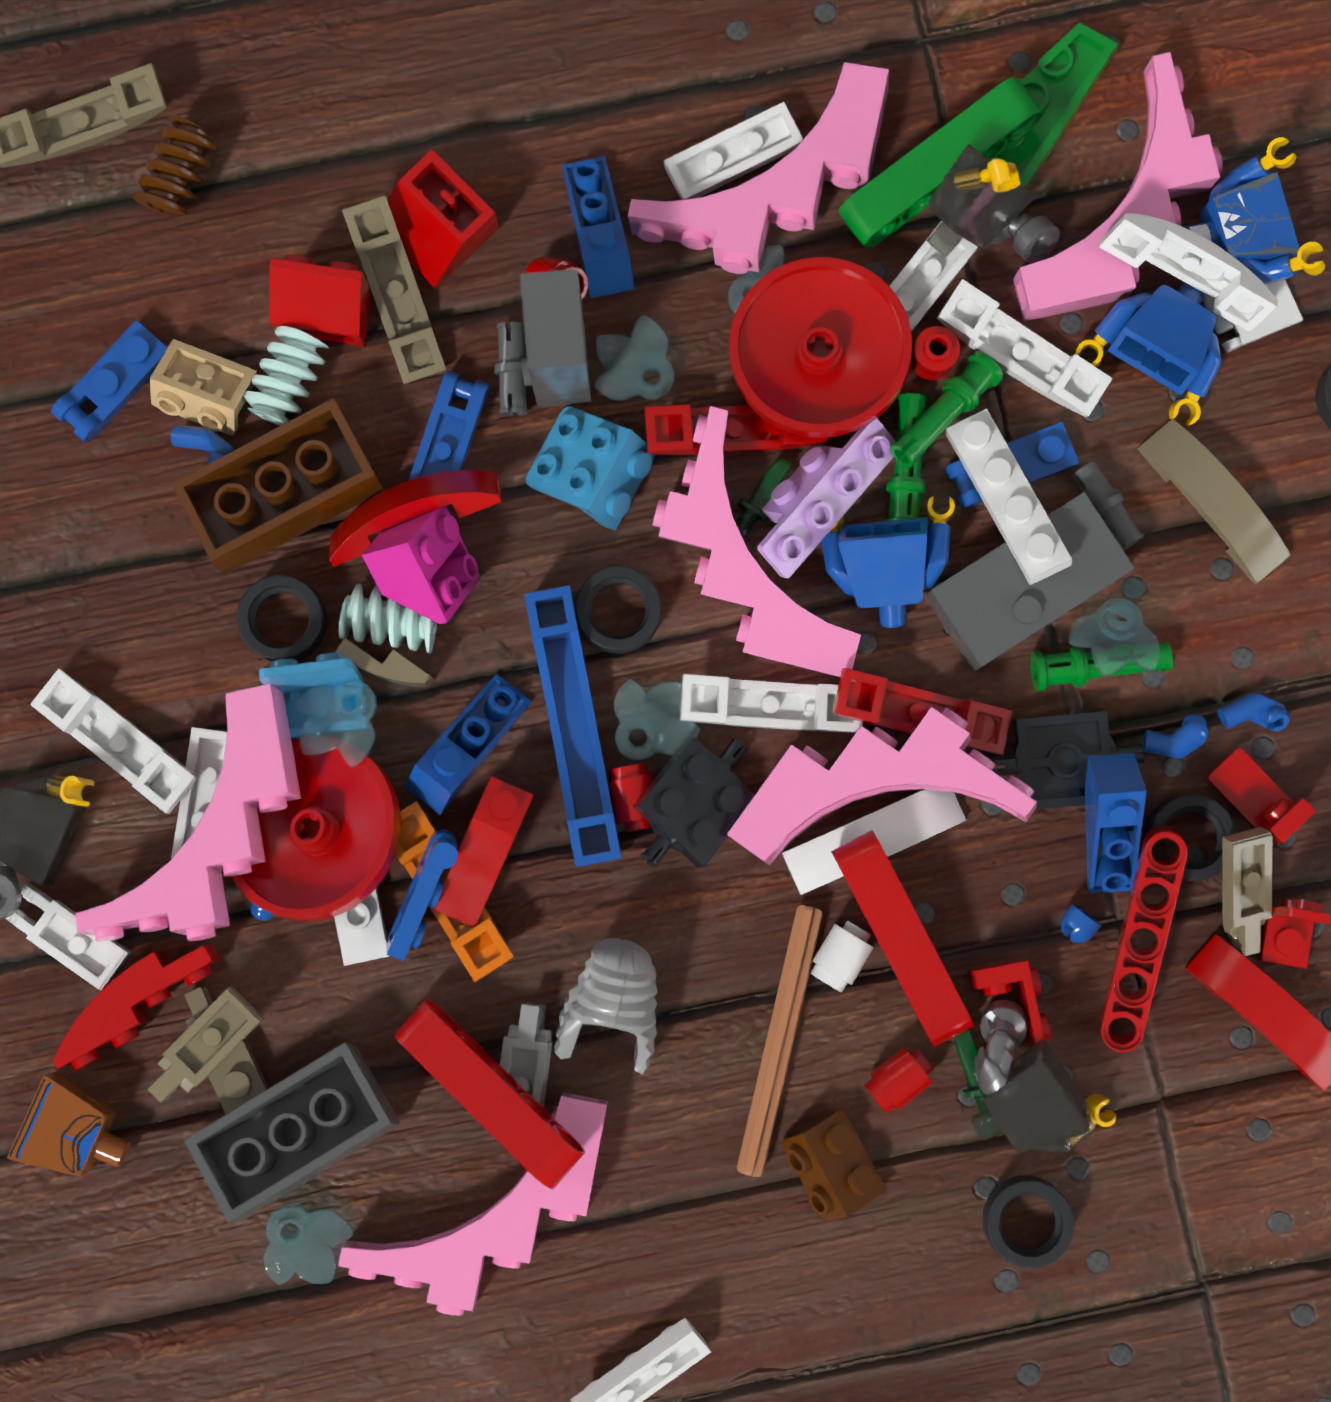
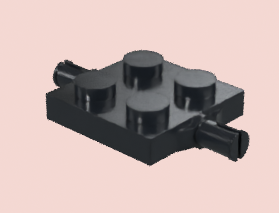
[988,711,1145,810]
[633,737,755,868]

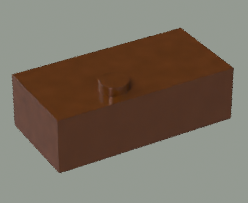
[171,398,384,575]

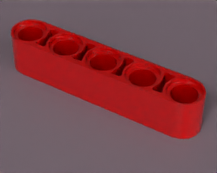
[1100,825,1187,1052]
[831,830,974,1047]
[395,999,585,1189]

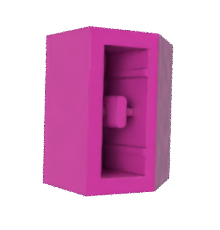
[362,506,481,624]

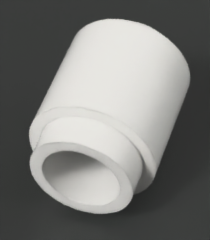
[811,921,874,992]

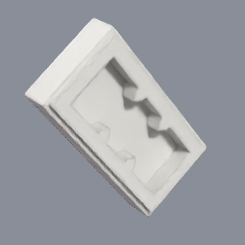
[334,888,389,966]

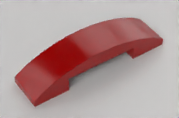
[644,404,828,455]
[329,470,502,567]
[832,668,1012,755]
[1184,934,1331,1091]

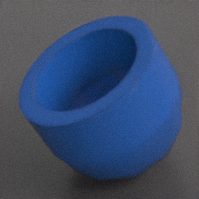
[1061,903,1102,943]

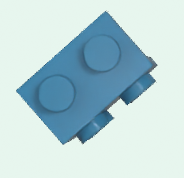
[526,407,656,531]
[259,653,369,741]

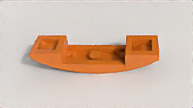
[395,801,514,982]

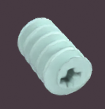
[244,326,329,426]
[339,583,437,654]

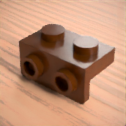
[781,1108,887,1222]

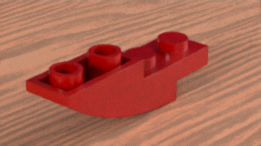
[52,944,221,1071]

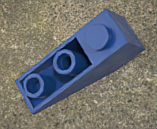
[562,156,635,298]
[404,674,532,815]
[1085,753,1146,894]

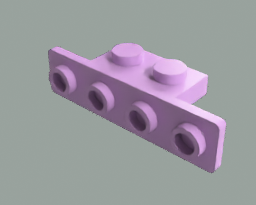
[757,419,896,578]

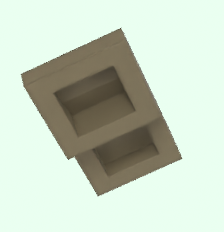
[334,638,434,687]

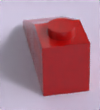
[433,776,533,928]

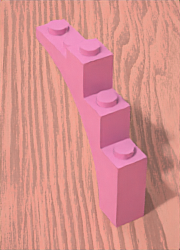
[1013,52,1223,322]
[628,62,889,274]
[653,406,861,677]
[75,684,301,942]
[727,707,1037,866]
[338,1092,608,1316]

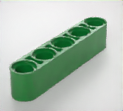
[838,77,1044,249]

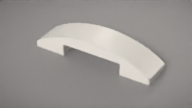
[1099,213,1278,333]
[937,279,1113,417]
[30,668,197,814]
[680,674,863,733]
[782,789,966,895]

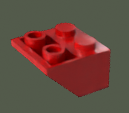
[387,149,499,289]
[269,254,373,347]

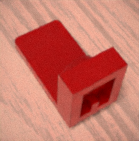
[1207,748,1316,844]
[1257,899,1331,969]
[967,959,1051,1054]

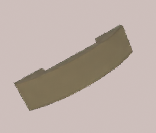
[0,63,167,168]
[342,195,446,384]
[1137,419,1291,585]

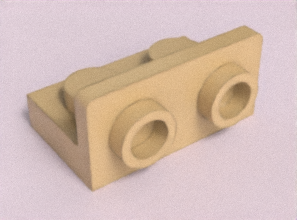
[150,339,257,436]

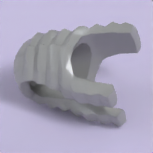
[555,938,657,1074]

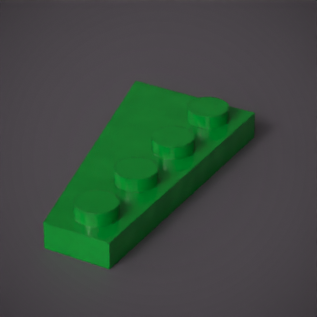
[976,23,1118,197]

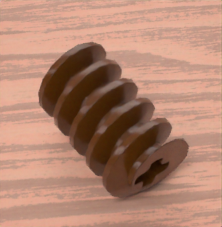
[131,114,219,217]

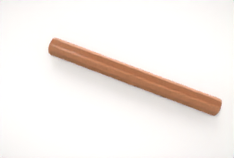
[737,905,823,1177]

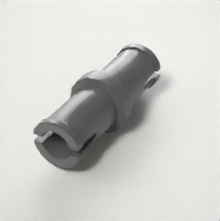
[494,322,528,416]
[1071,461,1144,551]

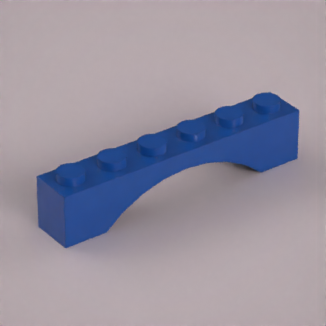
[524,585,622,867]

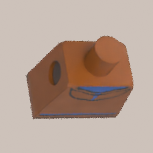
[7,1072,131,1176]

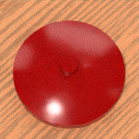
[729,257,912,438]
[231,737,401,921]

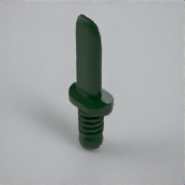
[735,458,793,538]
[955,1030,1001,1131]

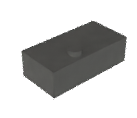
[520,269,591,408]
[925,492,1135,672]
[184,1042,401,1223]

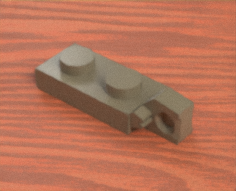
[1222,827,1272,956]
[184,985,269,1115]
[148,986,265,1103]

